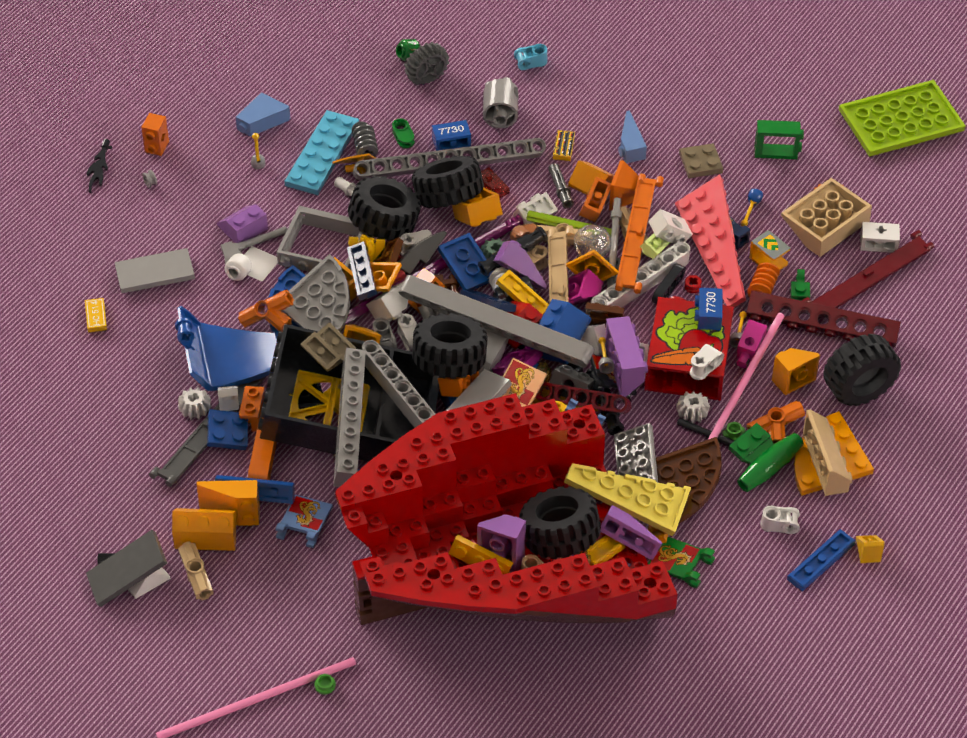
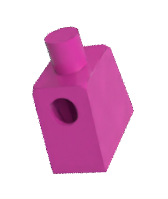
[736,319,767,368]

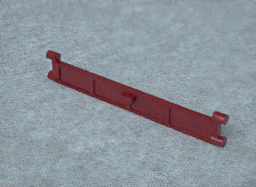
[801,230,934,318]

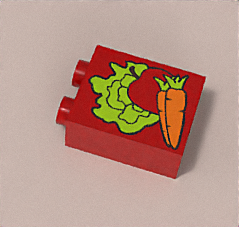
[644,296,734,401]

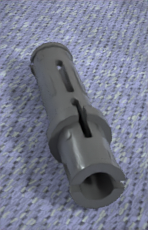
[548,163,574,209]

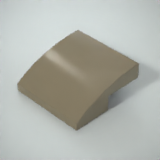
[300,322,356,372]

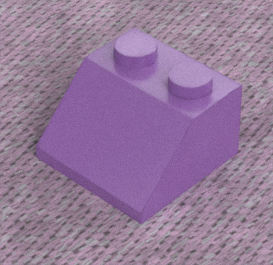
[217,204,268,243]

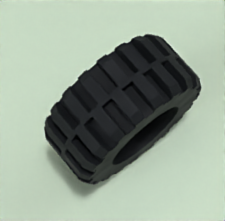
[411,156,484,208]
[348,176,421,241]
[412,313,488,379]
[823,334,901,406]
[519,487,601,559]

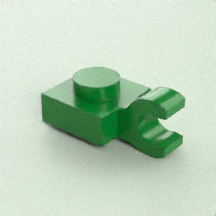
[791,269,810,301]

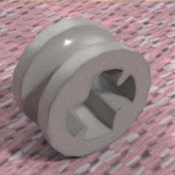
[142,170,157,188]

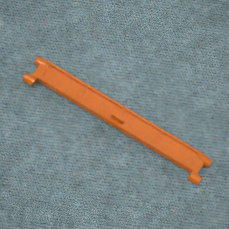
[615,173,664,294]

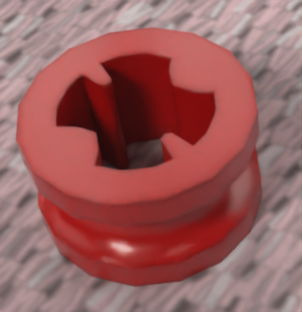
[684,275,702,294]

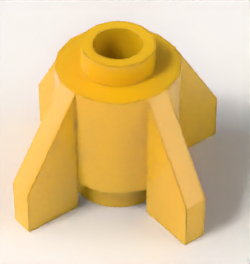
[348,234,386,262]

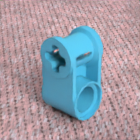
[514,44,548,70]

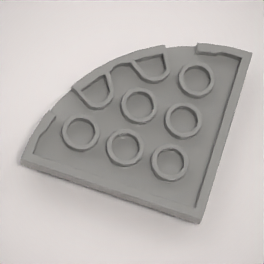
[282,254,350,332]

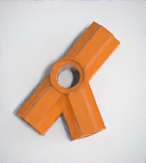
[238,290,294,331]
[746,401,805,444]

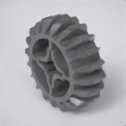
[404,42,449,85]

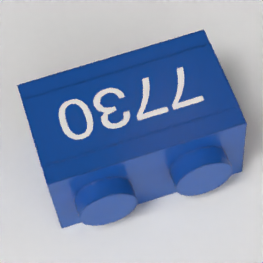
[432,120,471,151]
[694,288,723,330]

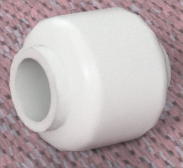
[225,253,252,281]

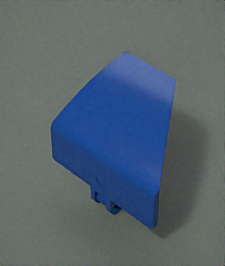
[175,306,278,391]

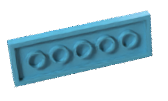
[285,110,359,195]

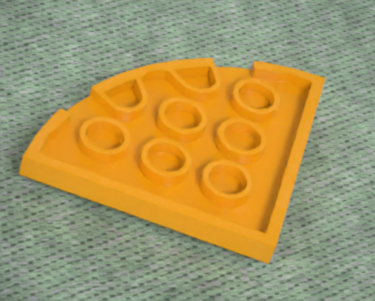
[794,411,874,496]

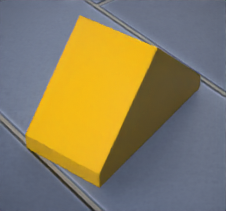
[856,535,884,563]

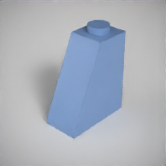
[236,92,290,136]

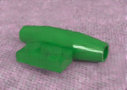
[728,423,804,492]

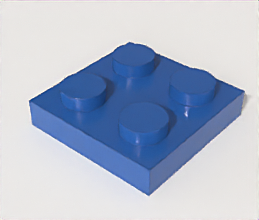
[207,409,248,450]

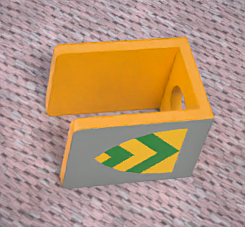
[749,230,790,270]

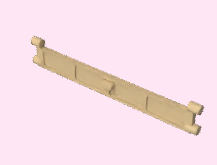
[548,225,573,302]

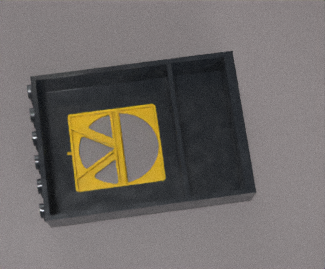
[257,324,439,462]

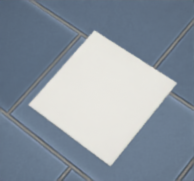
[244,246,278,281]

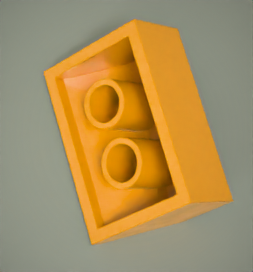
[172,508,237,551]

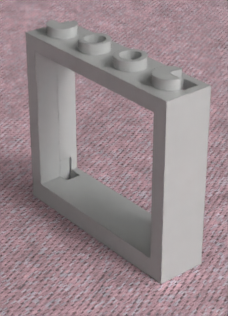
[277,206,368,272]

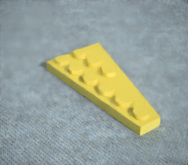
[564,463,691,536]

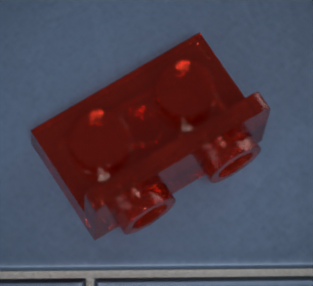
[481,167,510,198]

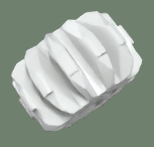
[178,387,211,420]
[676,390,710,423]

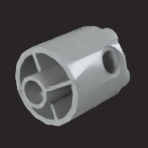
[483,77,518,128]

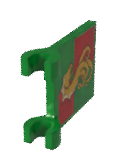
[648,537,715,588]

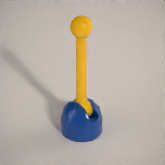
[741,189,763,226]

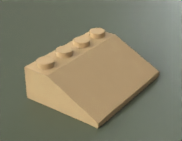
[781,178,872,257]

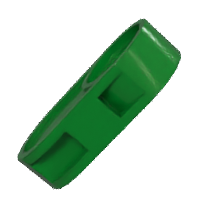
[392,118,415,149]

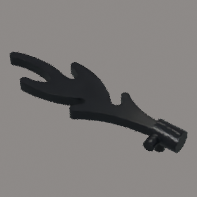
[86,139,112,193]

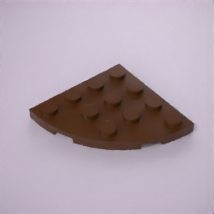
[656,437,722,524]

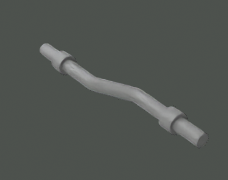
[606,197,622,288]

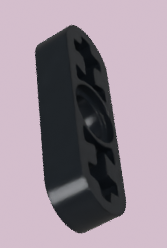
[652,263,686,304]

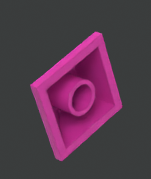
[568,268,603,305]

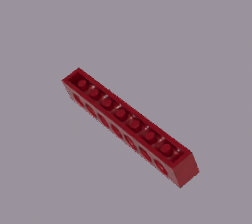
[747,291,901,348]

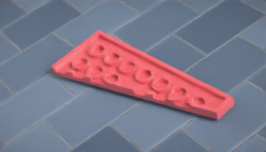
[675,174,746,308]

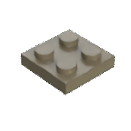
[679,143,723,178]

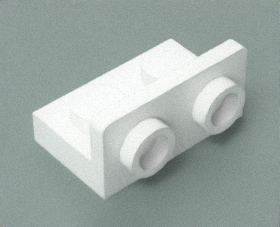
[513,192,558,225]

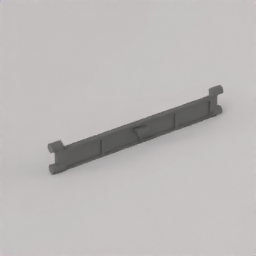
[149,377,266,487]

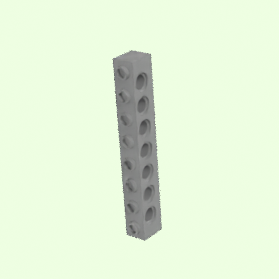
[333,348,366,487]

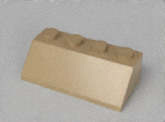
[803,409,852,496]

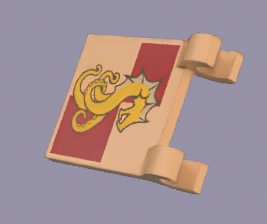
[501,358,547,407]

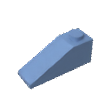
[618,110,647,163]

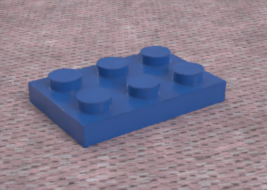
[437,233,494,290]

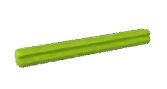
[526,210,612,240]

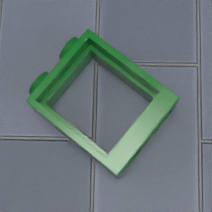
[754,120,804,160]

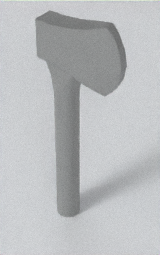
[220,226,287,264]

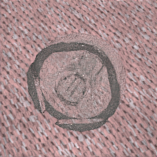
[574,224,612,258]

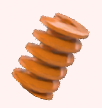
[747,262,780,297]

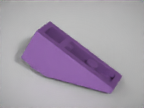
[493,240,547,289]
[600,505,662,560]

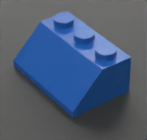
[530,299,592,364]

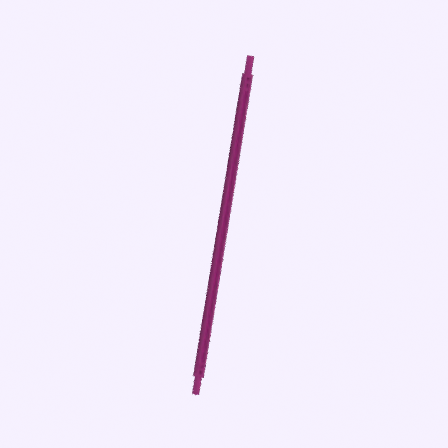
[344,214,523,325]

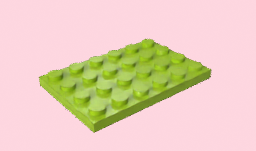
[839,80,966,157]

